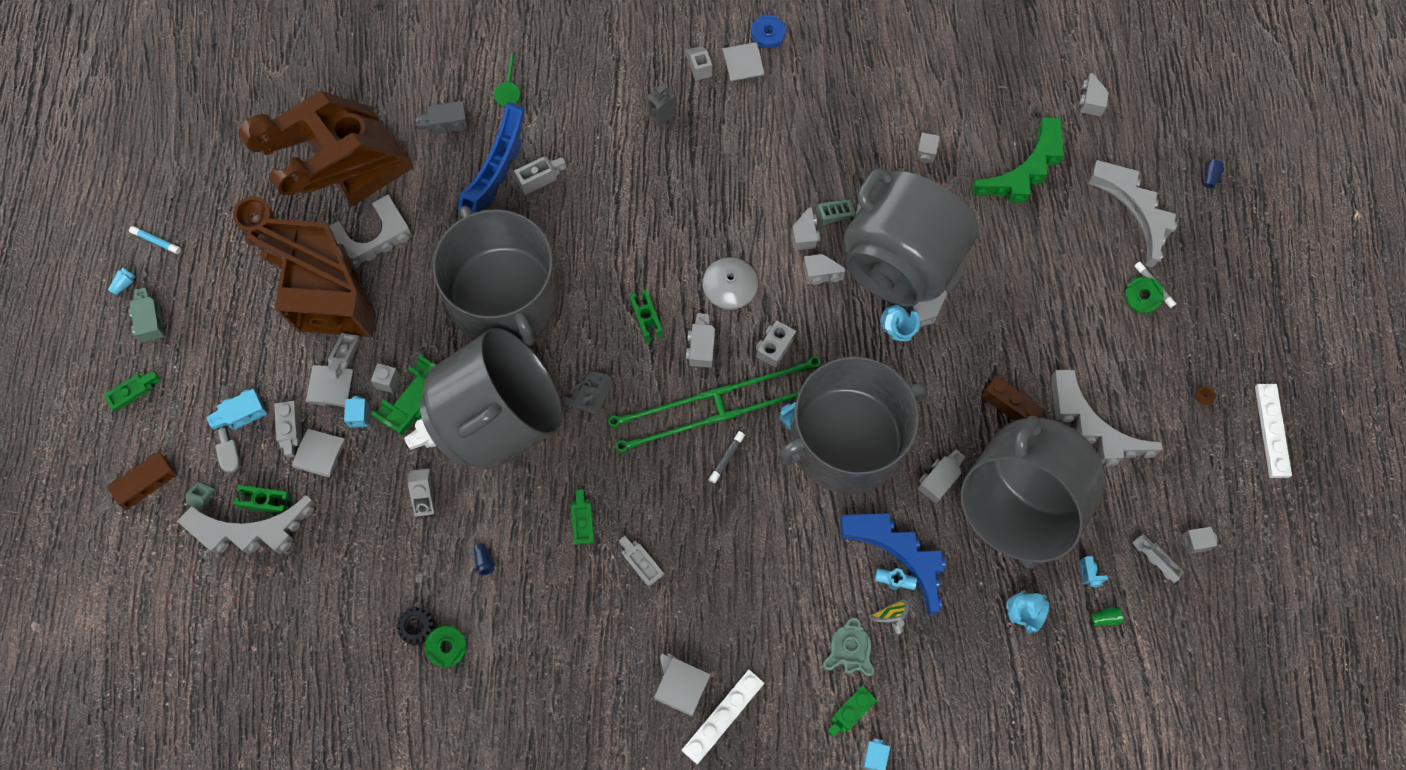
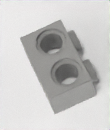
[756,320,796,368]

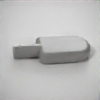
[215,428,240,473]

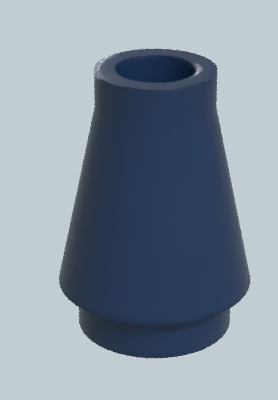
[1204,160,1224,188]
[473,544,495,576]

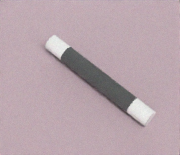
[709,431,745,483]

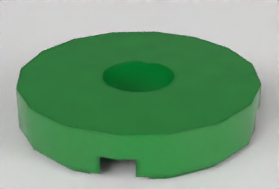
[1125,277,1164,314]
[424,626,466,667]

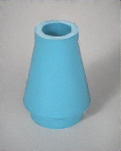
[108,267,136,296]

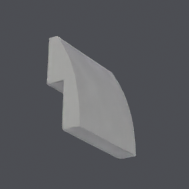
[722,42,764,82]
[306,365,353,408]
[292,429,345,478]
[654,657,711,716]

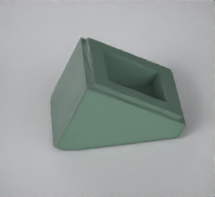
[185,482,215,511]

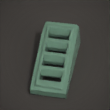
[816,199,856,226]

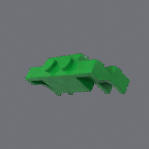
[371,354,435,436]

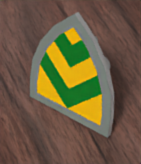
[868,599,910,634]

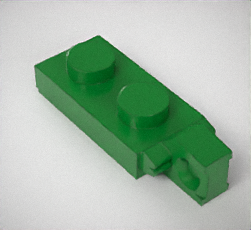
[104,371,161,412]
[571,489,594,545]
[827,686,877,738]

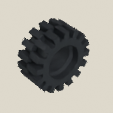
[396,606,436,646]

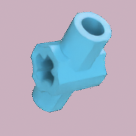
[875,568,917,590]

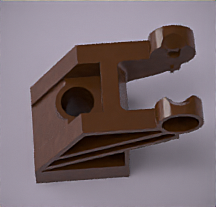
[238,91,413,207]
[233,196,376,338]

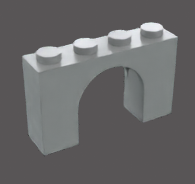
[329,195,412,269]

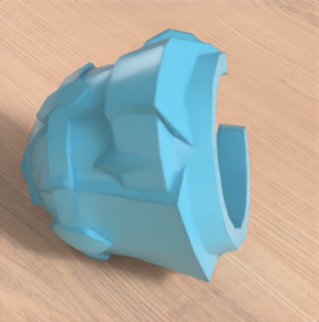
[880,305,920,342]
[1006,591,1049,634]

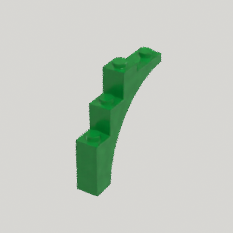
[971,117,1064,204]

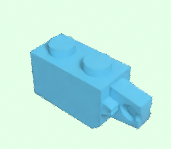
[206,389,267,430]

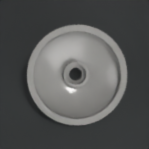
[702,257,758,310]

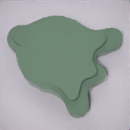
[823,618,874,677]

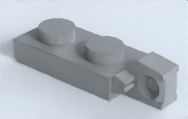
[328,333,361,379]
[1133,534,1184,583]
[619,536,664,587]

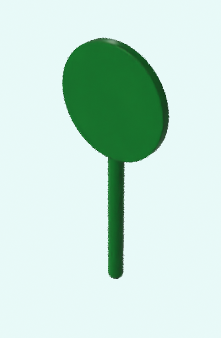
[494,53,520,107]

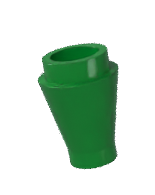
[1091,606,1123,626]

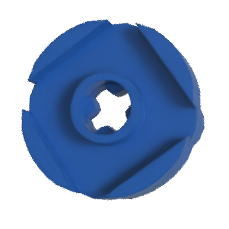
[751,14,786,48]

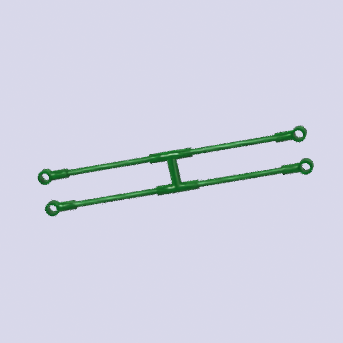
[608,356,820,453]

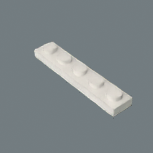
[1255,384,1292,478]
[681,670,764,765]

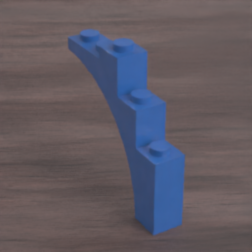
[458,102,526,213]
[840,513,946,615]

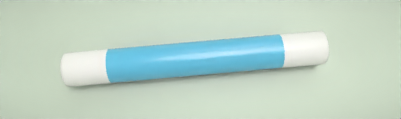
[129,226,181,254]

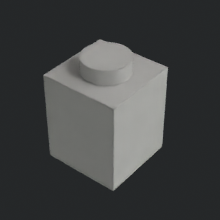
[915,132,940,163]
[371,363,400,393]
[1182,527,1217,554]

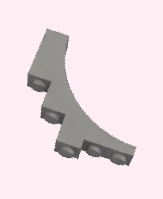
[1088,160,1177,268]
[1051,370,1162,466]
[177,495,316,555]

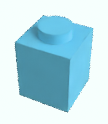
[344,396,369,427]
[862,739,890,770]

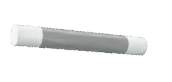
[1134,262,1176,308]

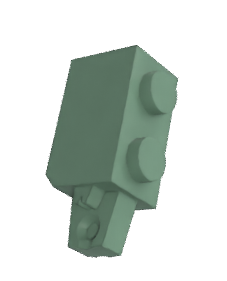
[129,288,165,342]

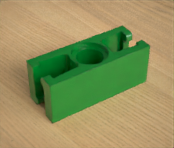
[629,289,663,343]
[233,485,293,515]

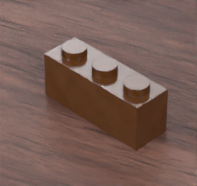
[981,376,1045,421]
[107,452,178,511]

